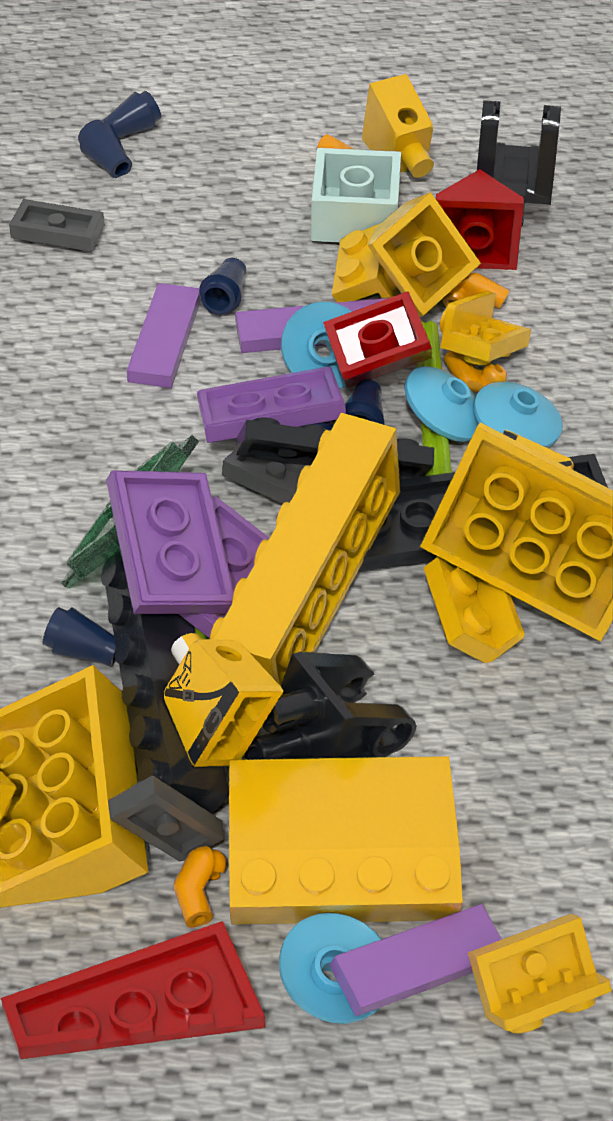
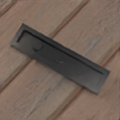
[235,417,434,479]

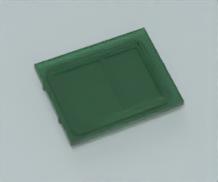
[61,435,199,589]

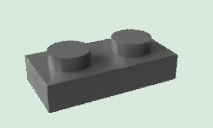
[9,199,105,252]
[222,449,306,504]
[108,775,225,862]

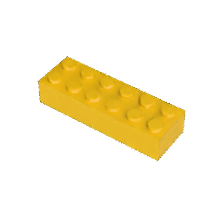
[210,413,400,686]

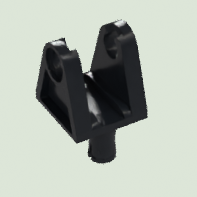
[477,100,561,227]
[244,652,417,760]

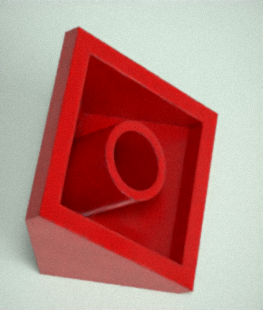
[436,169,524,270]
[323,291,432,389]

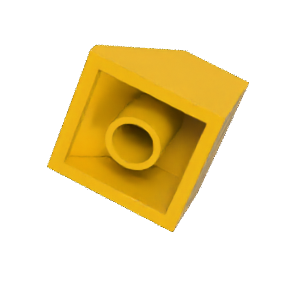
[367,192,481,317]

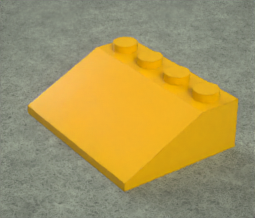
[420,422,613,642]
[0,665,148,908]
[229,756,463,925]

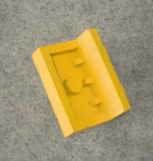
[331,223,400,303]
[440,291,531,365]
[467,913,612,1033]

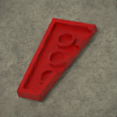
[1,921,265,1059]

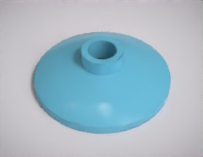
[281,302,352,389]
[404,366,479,442]
[473,382,563,448]
[279,913,381,1024]

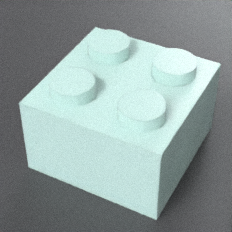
[311,148,401,242]

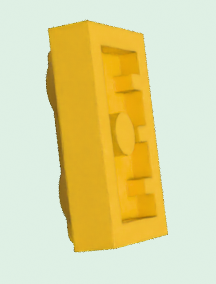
[423,556,525,663]

